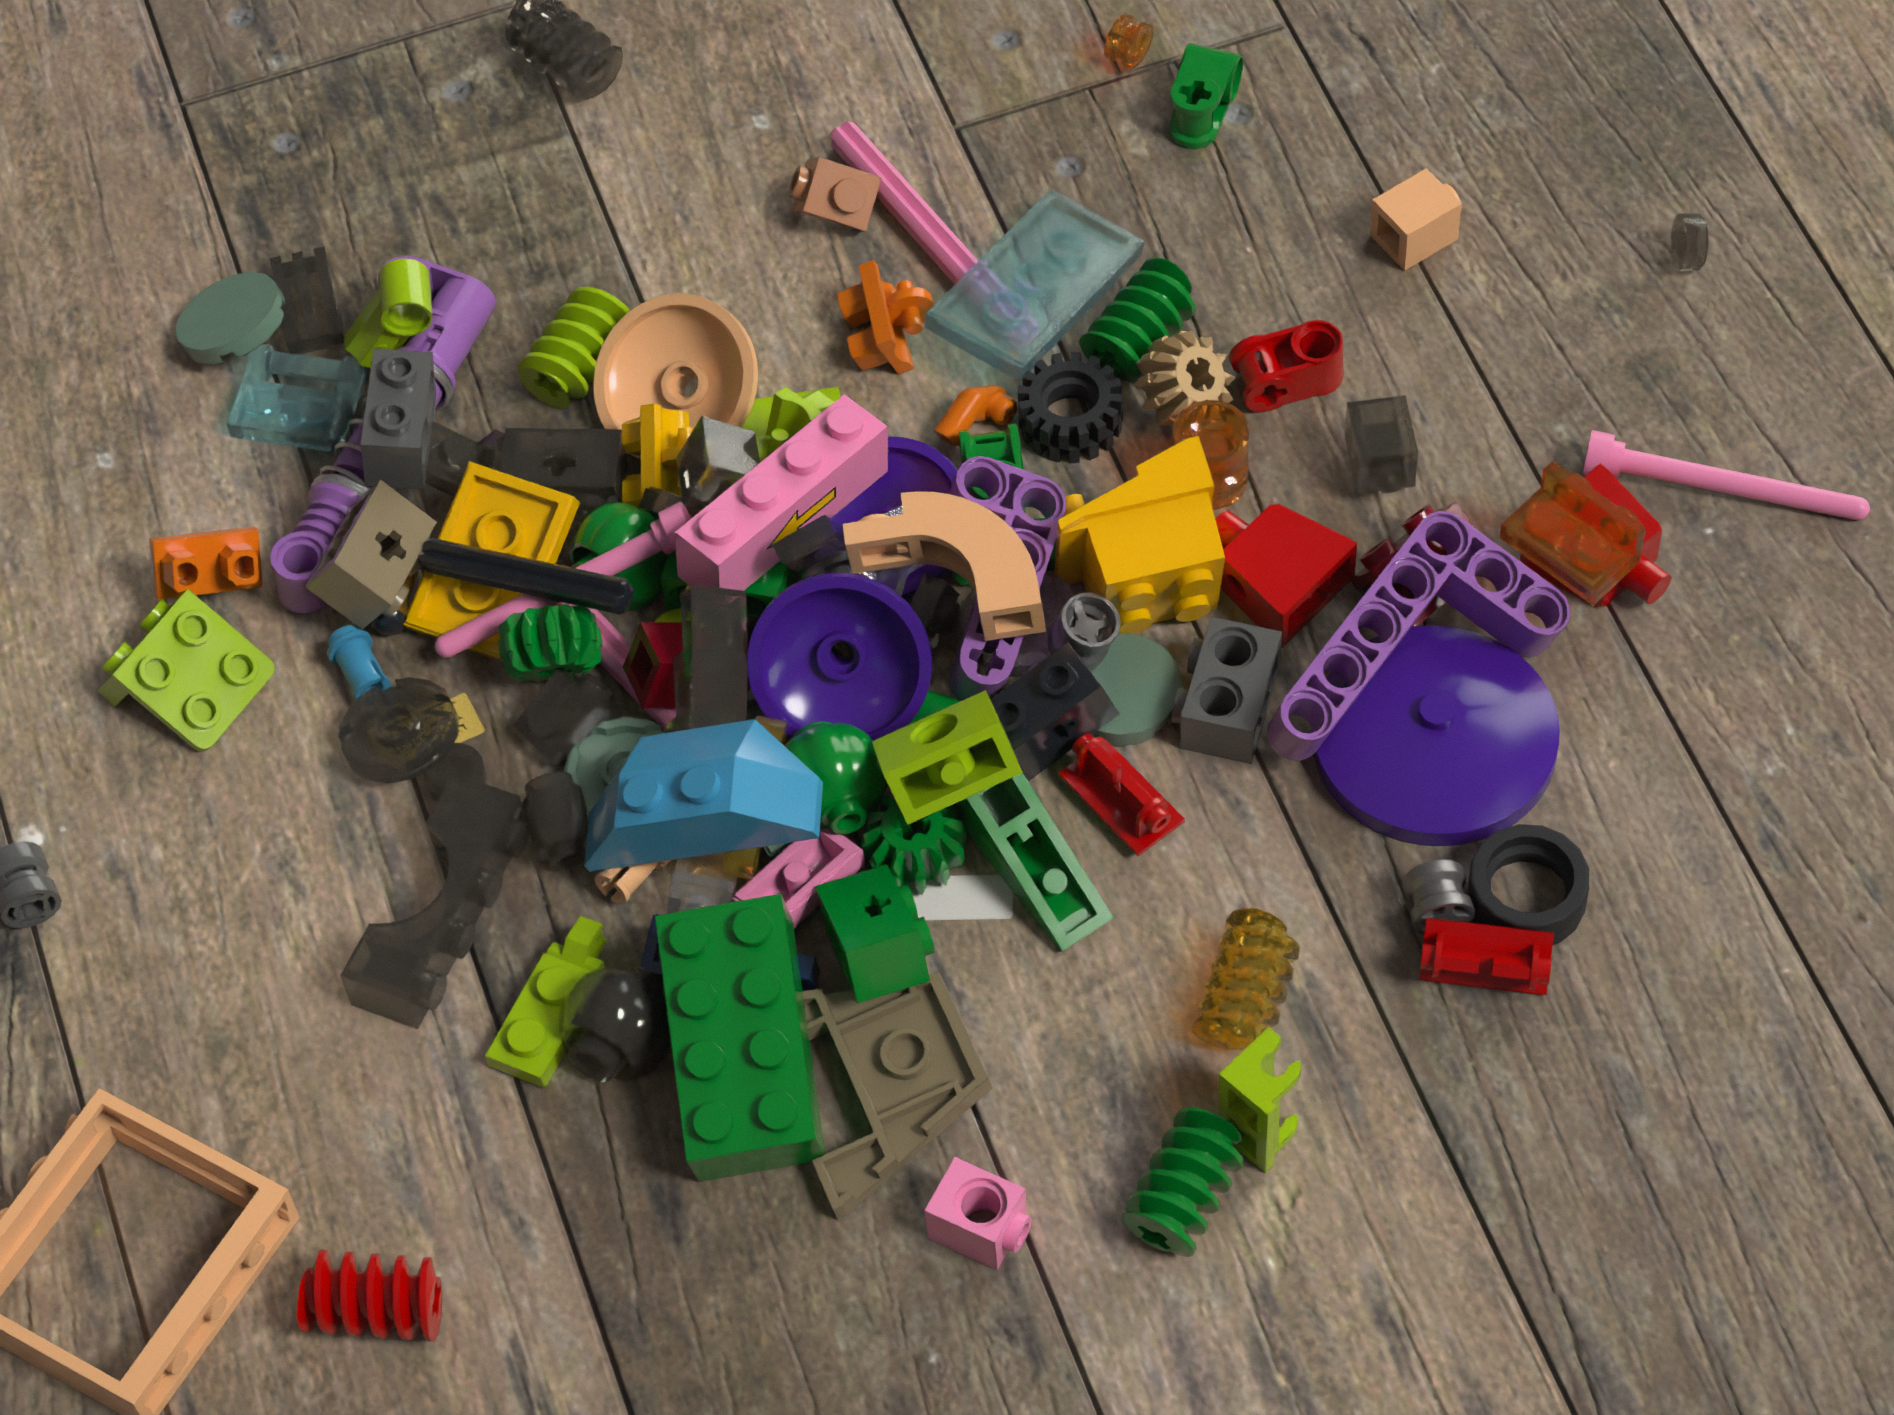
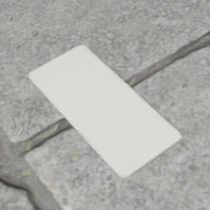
[907,875,1013,920]

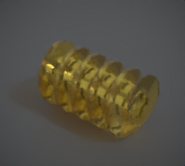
[1192,908,1300,1050]

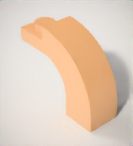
[843,491,1046,641]

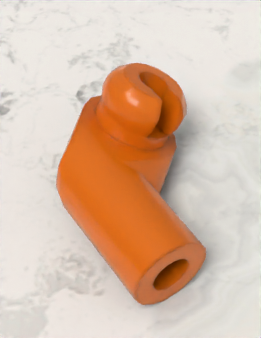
[933,385,1017,447]

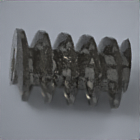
[505,0,623,100]

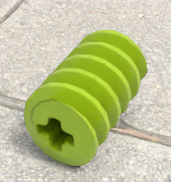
[517,287,630,410]

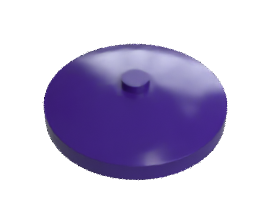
[1312,625,1560,846]

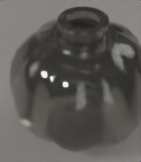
[558,967,672,1082]

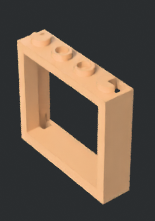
[0,1088,300,1415]

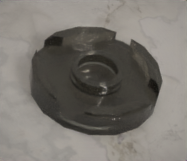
[338,677,459,784]

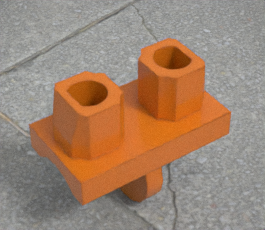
[837,259,935,375]
[149,526,263,600]

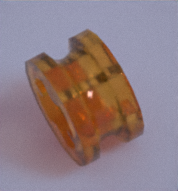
[1104,13,1154,69]

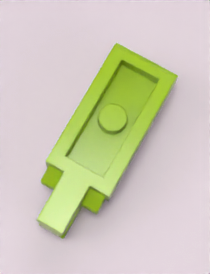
[485,915,607,1088]

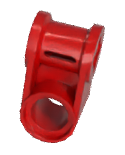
[1228,320,1344,412]

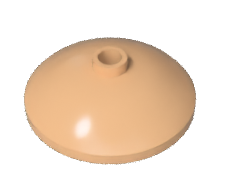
[594,293,758,460]

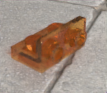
[1500,461,1646,606]

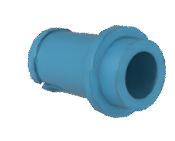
[327,625,391,703]

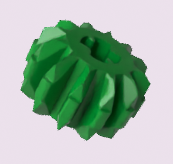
[498,603,603,682]
[861,795,968,895]

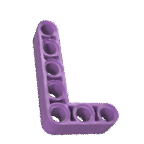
[1267,511,1570,761]

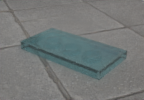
[924,189,1145,382]

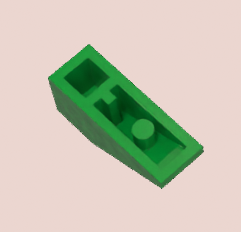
[954,773,1114,952]

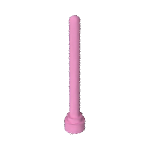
[1582,430,1870,520]
[435,501,692,658]

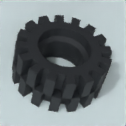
[1017,352,1123,464]

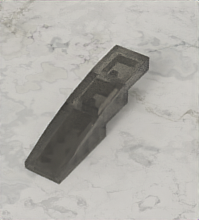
[666,584,748,733]

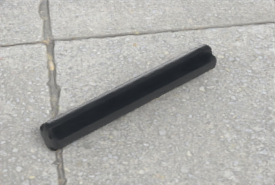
[418,538,634,615]

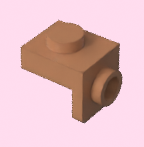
[788,157,882,232]

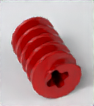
[296,1249,442,1342]

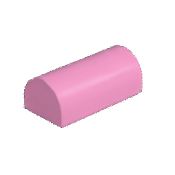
[731,828,865,929]

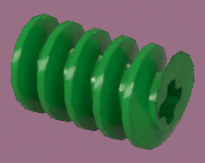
[1078,257,1196,382]
[1122,1107,1244,1257]

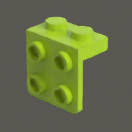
[97,589,275,752]

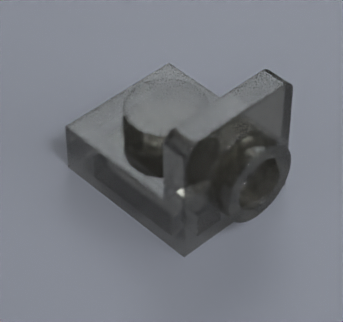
[425,421,508,497]

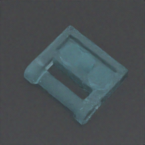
[226,344,367,452]

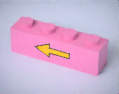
[675,394,888,610]

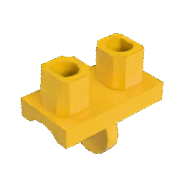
[622,403,712,515]

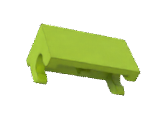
[1218,1027,1301,1173]

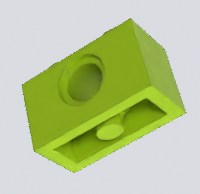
[872,690,1023,825]

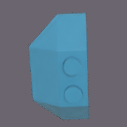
[584,719,823,872]

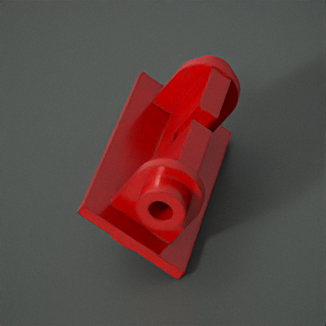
[1059,733,1185,857]
[1419,917,1554,995]

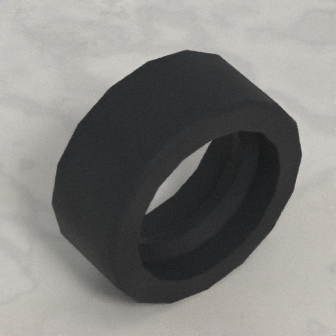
[1468,824,1589,945]

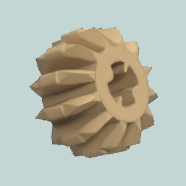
[1133,330,1235,432]

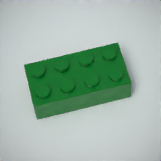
[655,894,826,1182]

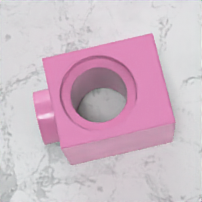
[924,1157,1032,1270]

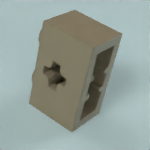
[305,480,437,629]

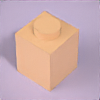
[1370,168,1462,271]

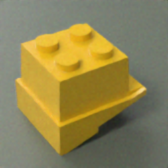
[1054,436,1225,634]

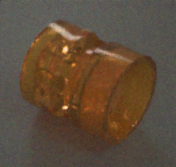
[1173,400,1250,510]

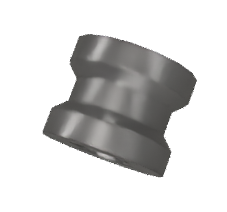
[1402,860,1475,934]

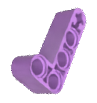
[948,456,1066,701]

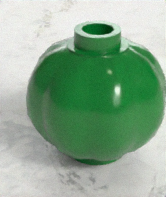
[570,502,668,611]
[785,721,888,834]

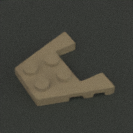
[803,973,992,1219]

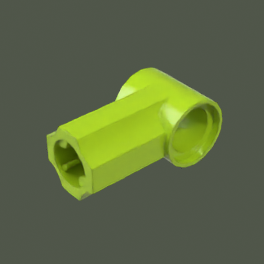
[344,258,433,368]

